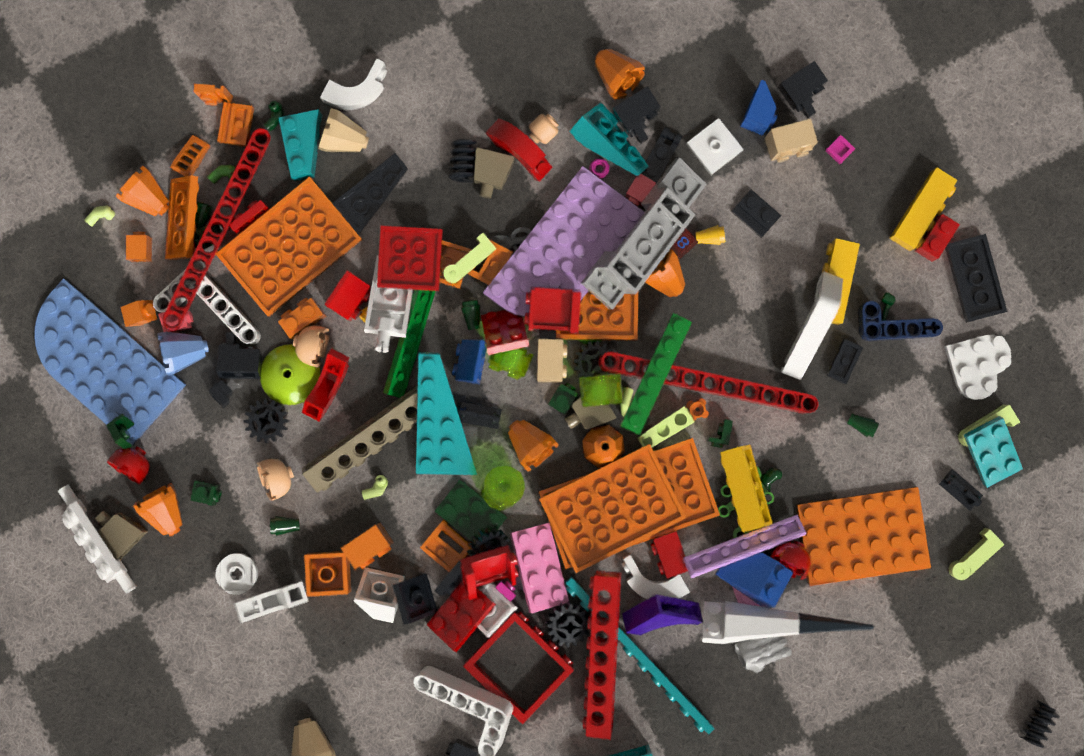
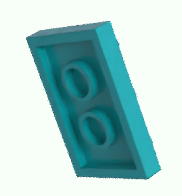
[964,416,1023,488]

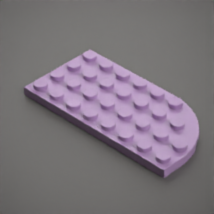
[483,166,645,317]

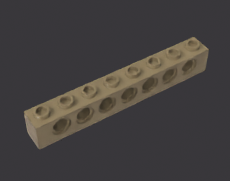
[302,385,418,493]

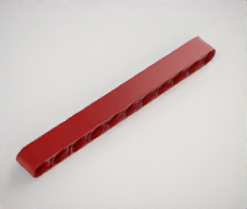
[162,128,271,331]
[598,352,818,414]

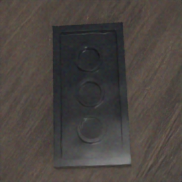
[945,234,1008,323]

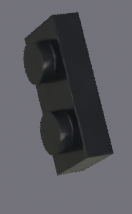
[826,339,863,384]

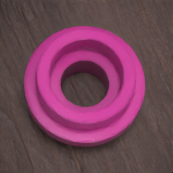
[589,158,609,179]

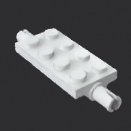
[364,256,413,352]
[58,485,137,594]

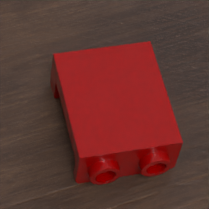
[524,287,581,333]
[460,545,518,600]

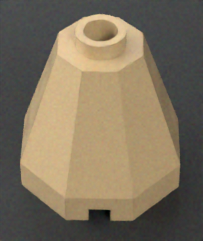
[318,108,369,152]
[292,718,336,756]

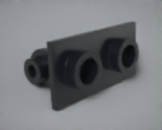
[459,402,502,429]
[939,469,983,511]

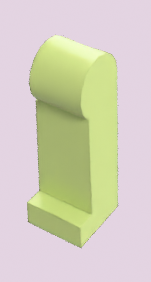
[444,233,496,283]
[637,405,695,447]
[958,405,1020,446]
[949,528,1004,580]

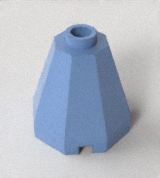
[158,332,209,376]

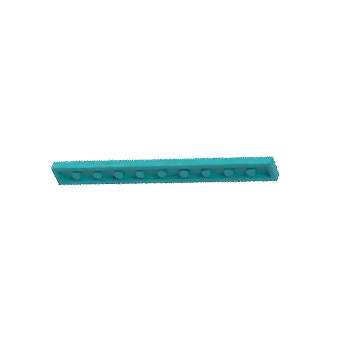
[565,576,714,734]

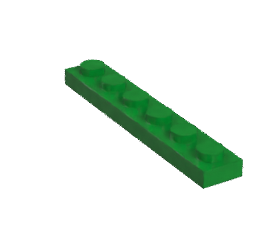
[383,290,436,398]
[620,313,692,435]

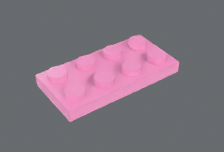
[510,523,569,613]

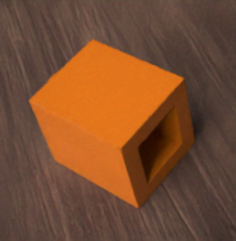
[126,232,152,262]
[121,300,157,327]

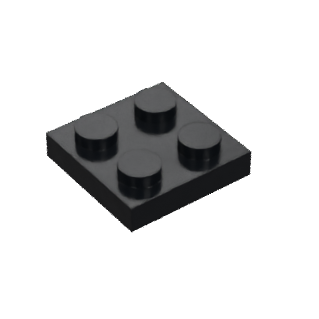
[393,573,437,625]

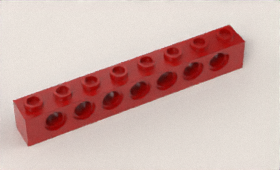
[583,570,621,739]

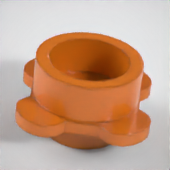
[686,398,709,420]

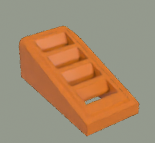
[170,135,211,176]

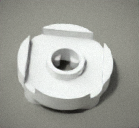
[216,553,258,595]

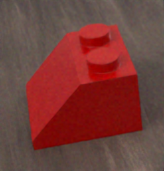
[324,270,371,322]

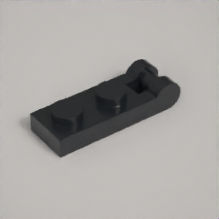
[641,126,683,183]

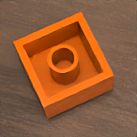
[341,522,394,569]
[304,551,351,597]

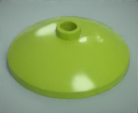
[260,344,321,405]

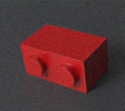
[915,214,960,262]
[650,531,688,579]

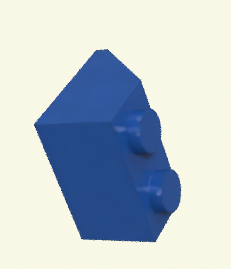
[740,80,777,135]

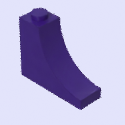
[622,594,703,635]

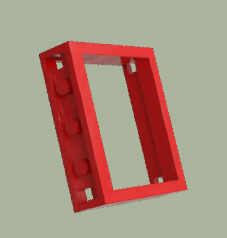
[463,611,574,724]

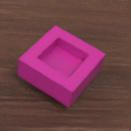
[825,135,855,164]
[495,580,517,602]

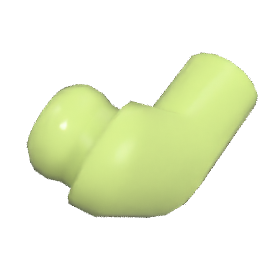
[84,206,115,226]
[620,387,634,417]
[362,475,388,500]

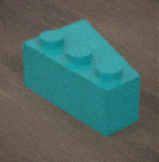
[279,109,322,181]

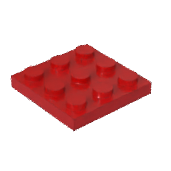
[377,226,443,291]

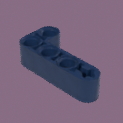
[858,301,943,341]

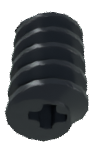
[449,139,477,183]
[1018,700,1060,748]

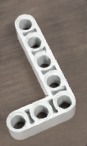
[153,266,261,345]
[781,271,843,380]
[414,666,513,756]

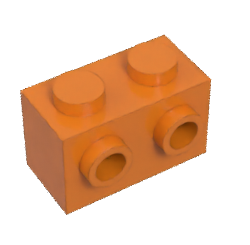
[278,298,326,340]

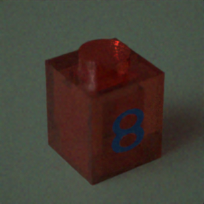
[670,228,698,260]

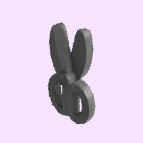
[489,227,531,251]

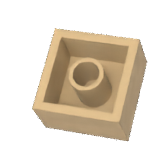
[765,119,818,163]
[537,339,567,383]

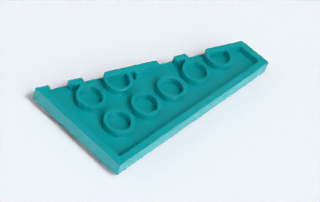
[416,352,477,475]

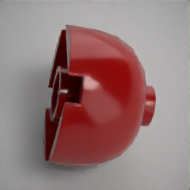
[107,446,150,485]
[770,541,811,580]

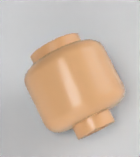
[529,114,559,144]

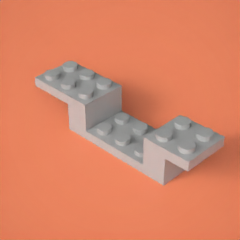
[581,157,707,310]

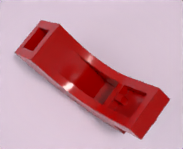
[486,118,553,182]
[302,348,349,422]

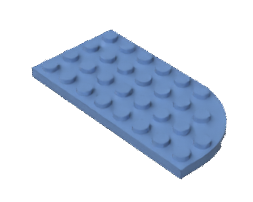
[35,278,186,445]

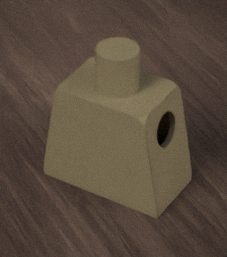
[474,148,515,199]
[565,385,616,430]
[95,511,148,560]

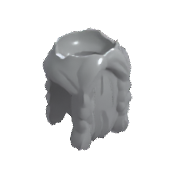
[735,636,792,673]

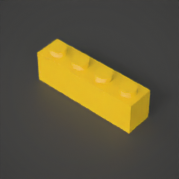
[889,167,957,251]
[822,238,860,325]
[720,445,773,532]

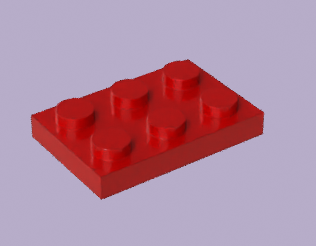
[481,310,529,355]
[426,581,496,652]

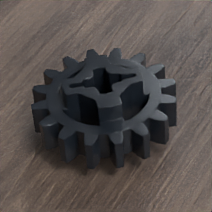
[573,341,614,385]
[244,399,290,443]
[467,527,511,557]
[546,601,589,647]

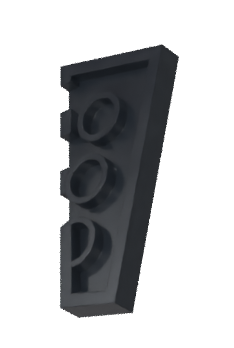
[332,153,408,235]

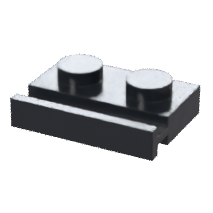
[731,189,782,238]
[434,559,462,596]

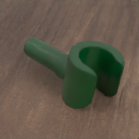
[881,292,896,321]

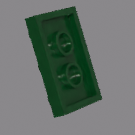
[434,480,508,542]

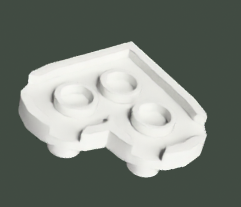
[944,335,1011,400]

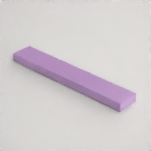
[683,515,806,578]

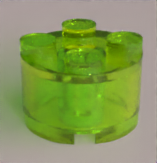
[487,348,534,380]
[579,374,623,407]
[481,466,525,510]

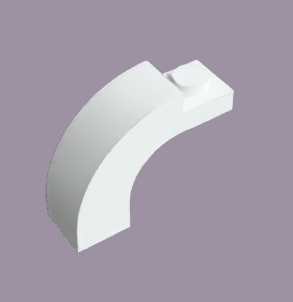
[320,59,387,110]
[622,554,690,599]
[234,581,308,623]

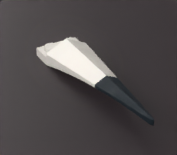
[703,601,874,644]

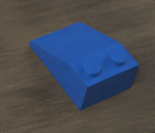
[452,339,487,385]
[715,552,793,608]

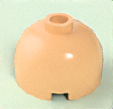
[293,325,329,368]
[257,459,294,501]

